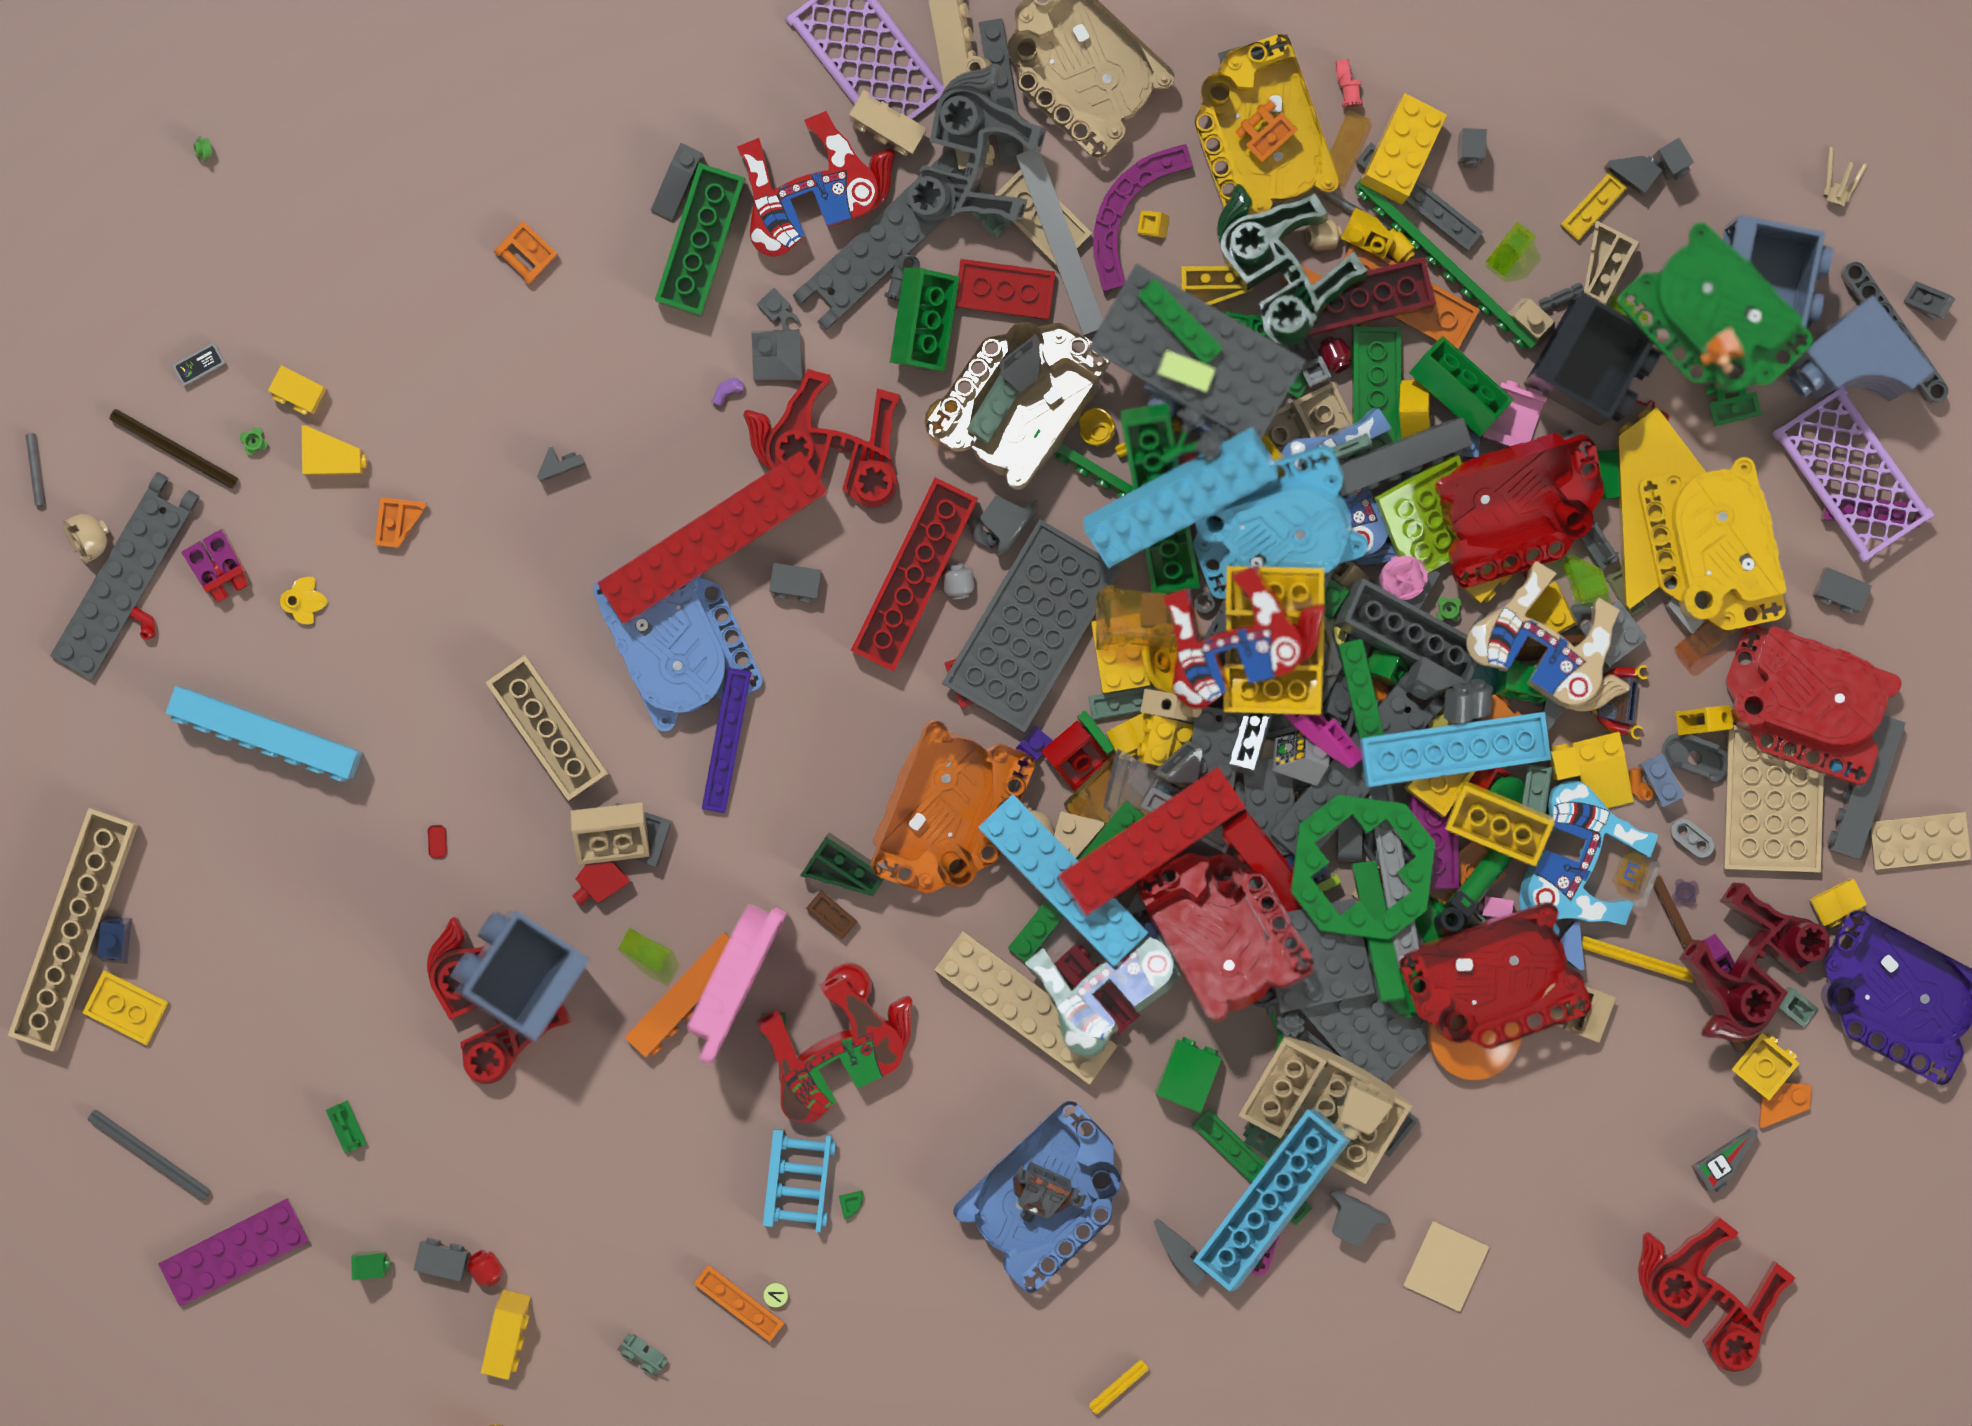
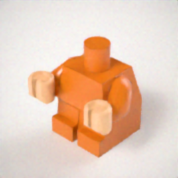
[1700,328,1745,374]

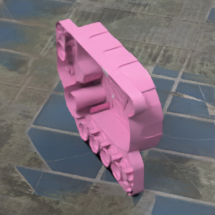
[687,904,788,1065]

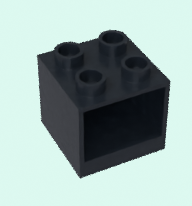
[1524,291,1662,426]

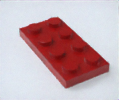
[955,259,1055,320]

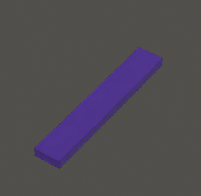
[701,667,752,813]

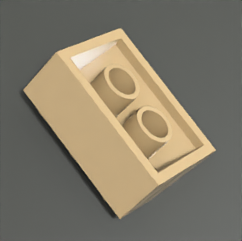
[571,802,650,865]

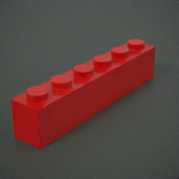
[1222,809,1303,912]

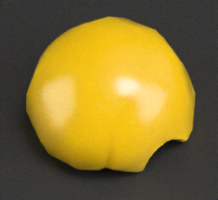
[1079,408,1115,447]

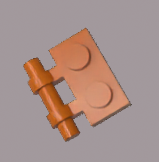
[1235,99,1298,162]

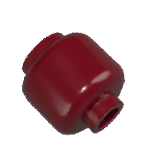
[1318,336,1353,374]

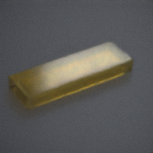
[1330,110,1370,186]

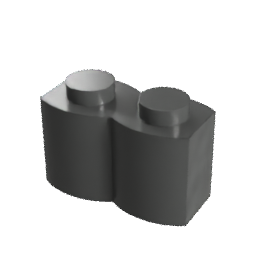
[1444,679,1492,723]

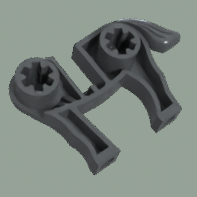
[908,64,1047,223]

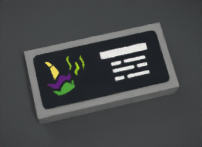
[172,342,226,387]

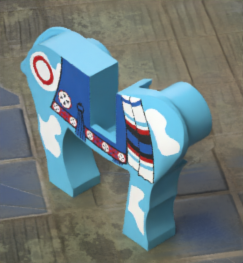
[1519,781,1659,935]

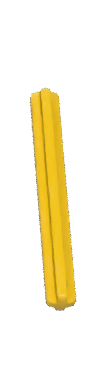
[1581,936,1694,983]

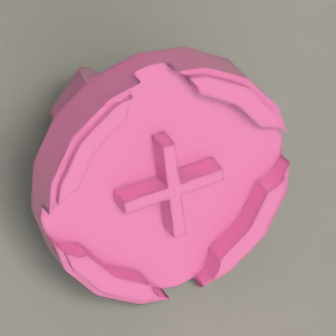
[1379,555,1428,600]

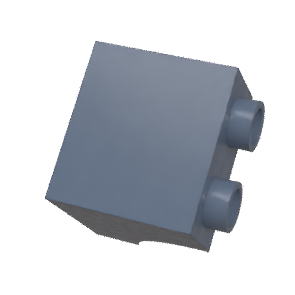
[1785,295,1935,402]

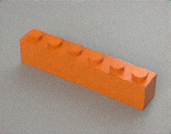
[625,932,731,1058]

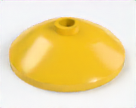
[1142,622,1177,694]

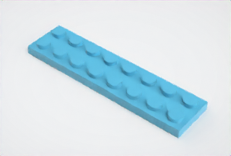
[1359,712,1551,787]
[978,794,1148,967]

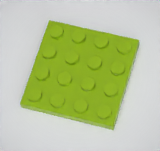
[1375,455,1462,573]

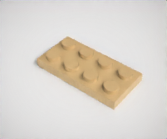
[995,169,1092,266]
[1870,812,1971,870]

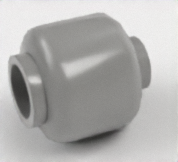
[942,563,974,599]

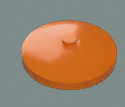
[1427,1014,1521,1080]

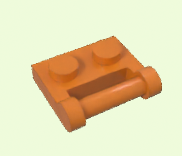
[494,221,558,285]

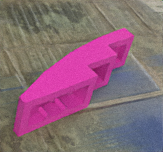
[1283,713,1362,768]

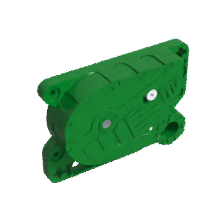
[1617,222,1813,393]

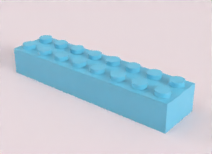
[1083,427,1278,568]
[166,686,363,782]
[1193,1108,1352,1291]

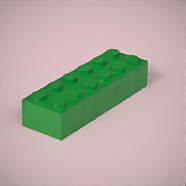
[655,163,746,317]

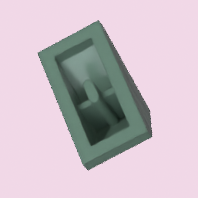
[1778,987,1818,1028]

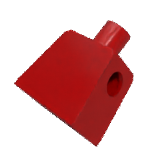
[572,861,632,906]

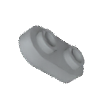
[1670,819,1714,858]

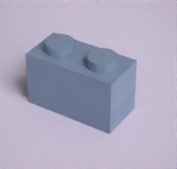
[1638,754,1685,807]

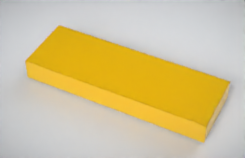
[1560,172,1627,241]

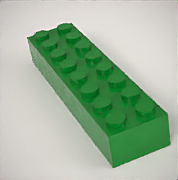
[1120,403,1200,595]

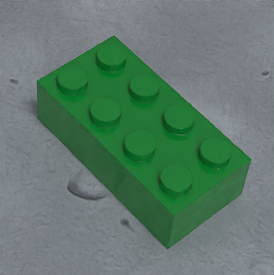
[890,268,959,372]
[1409,336,1514,437]

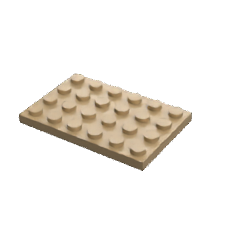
[1723,725,1824,872]

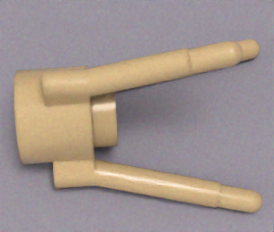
[1823,146,1867,207]

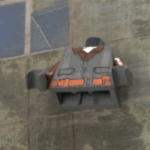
[1013,1162,1087,1223]

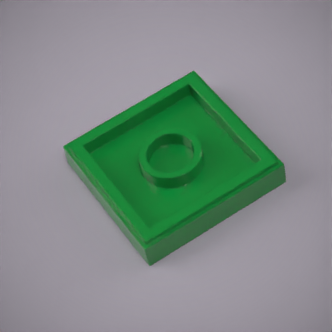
[1077,711,1114,754]

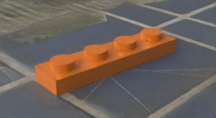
[694,1264,785,1342]

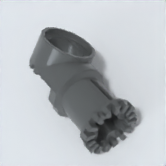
[884,254,920,301]

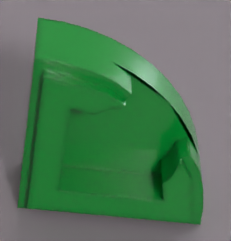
[839,1190,863,1219]

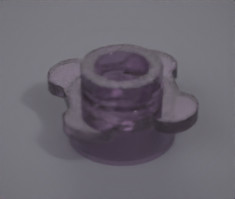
[1672,879,1698,905]

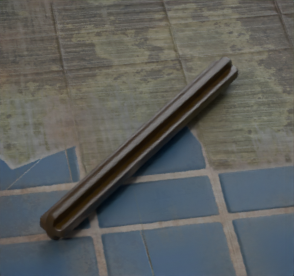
[109,409,238,489]

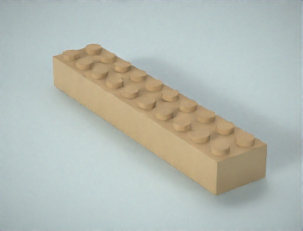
[8,808,138,1052]

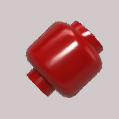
[467,1250,503,1287]

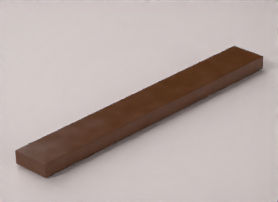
[1650,875,1746,1052]

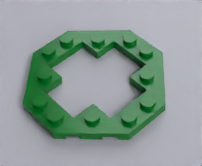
[1290,795,1435,940]

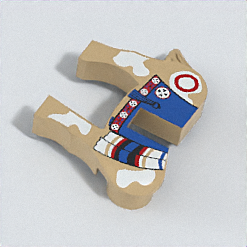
[1466,561,1630,711]

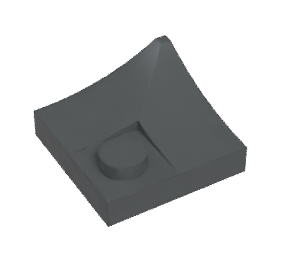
[751,329,802,380]

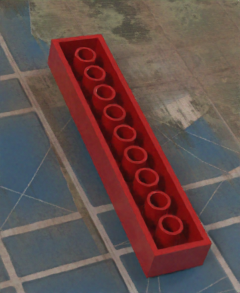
[597,451,827,624]

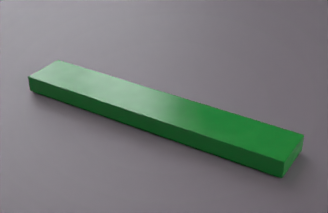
[1351,860,1405,1003]
[1192,1108,1312,1225]

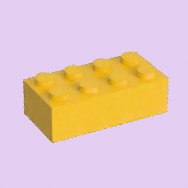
[1359,93,1447,205]
[1446,781,1555,866]

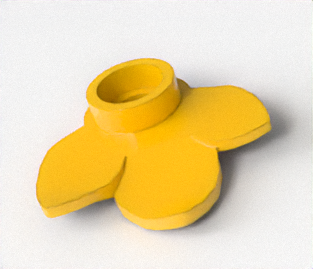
[279,577,328,625]

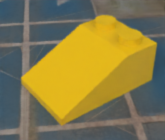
[1569,732,1634,808]

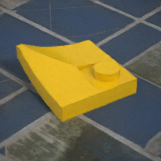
[1525,581,1577,639]

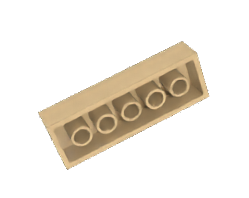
[485,655,610,801]

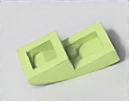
[1157,351,1215,392]

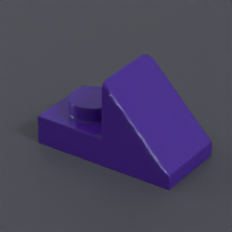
[1015,726,1053,777]

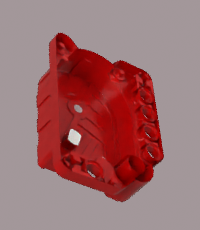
[1399,902,1592,1049]

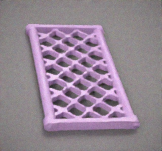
[785,0,944,120]
[1772,388,1935,563]

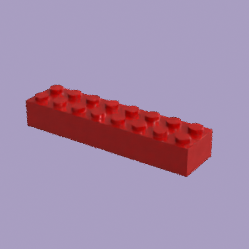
[851,477,978,672]
[1056,767,1246,918]

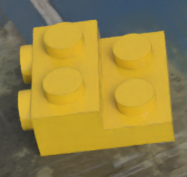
[1137,714,1194,766]
[1731,1033,1800,1101]

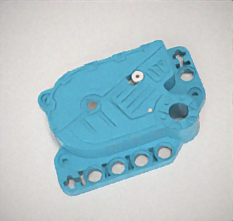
[1193,445,1368,599]

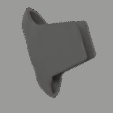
[980,496,1038,556]
[1661,734,1727,781]
[1330,1190,1392,1247]

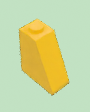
[302,426,367,475]

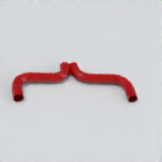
[1635,399,1669,422]

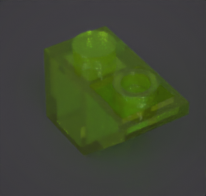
[1485,221,1536,277]
[1563,554,1610,602]

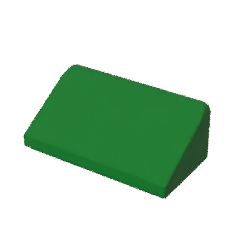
[1592,450,1620,499]

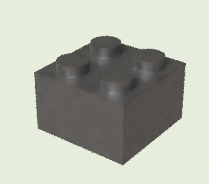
[1577,600,1648,668]

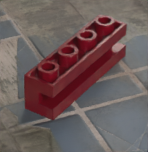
[1054,944,1141,1035]

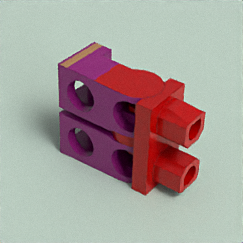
[181,529,249,602]

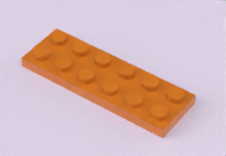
[1342,244,1480,349]

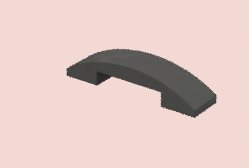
[1287,337,1331,388]

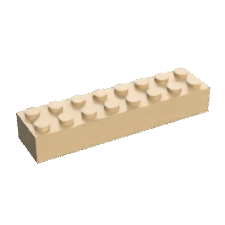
[934,931,1118,1085]

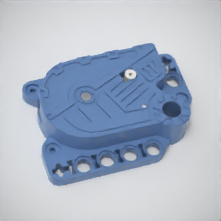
[593,577,763,732]

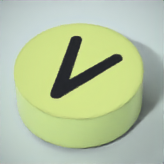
[764,1283,788,1307]

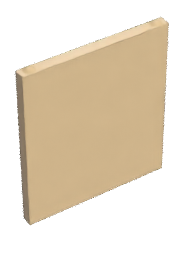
[1403,1220,1489,1312]

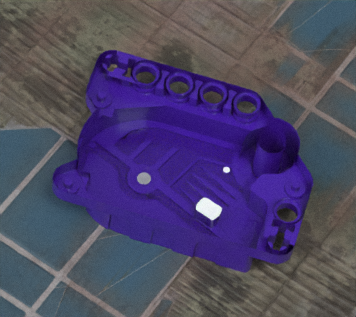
[1821,910,1972,1085]

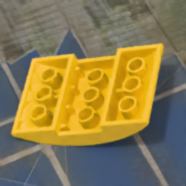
[1224,566,1325,714]

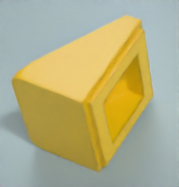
[1137,210,1169,239]

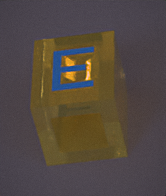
[1613,851,1648,890]

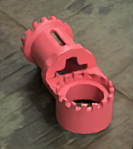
[1336,59,1363,108]

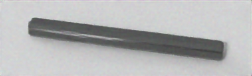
[88,1110,211,1201]

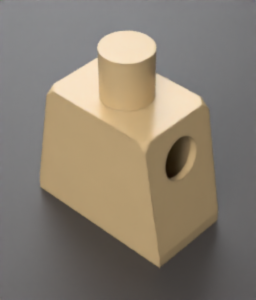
[1508,298,1555,347]
[1140,689,1202,722]
[1340,1077,1394,1139]

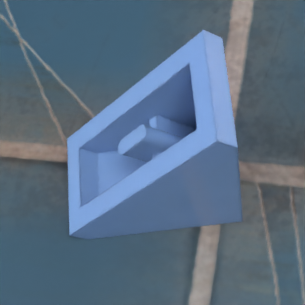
[1559,921,1585,970]

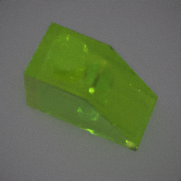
[618,927,672,971]

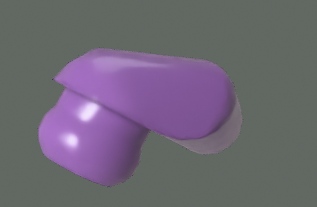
[712,377,744,407]

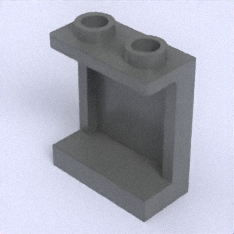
[616,803,672,867]

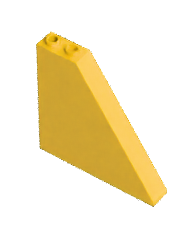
[1616,407,1706,610]

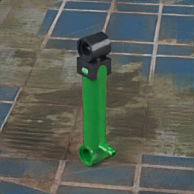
[1434,848,1514,935]

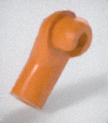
[1629,768,1654,801]

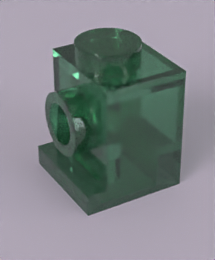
[1242,1123,1282,1158]

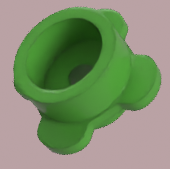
[193,136,212,162]
[240,427,268,455]
[1437,597,1461,622]

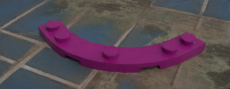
[1093,144,1193,292]

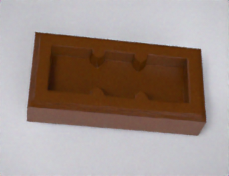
[805,890,858,939]

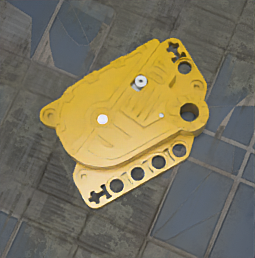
[1194,34,1339,215]
[1638,457,1786,630]

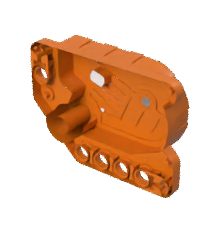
[871,719,1035,893]

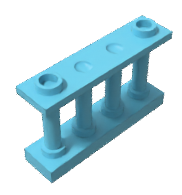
[763,1128,836,1232]

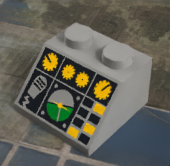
[1272,730,1329,786]

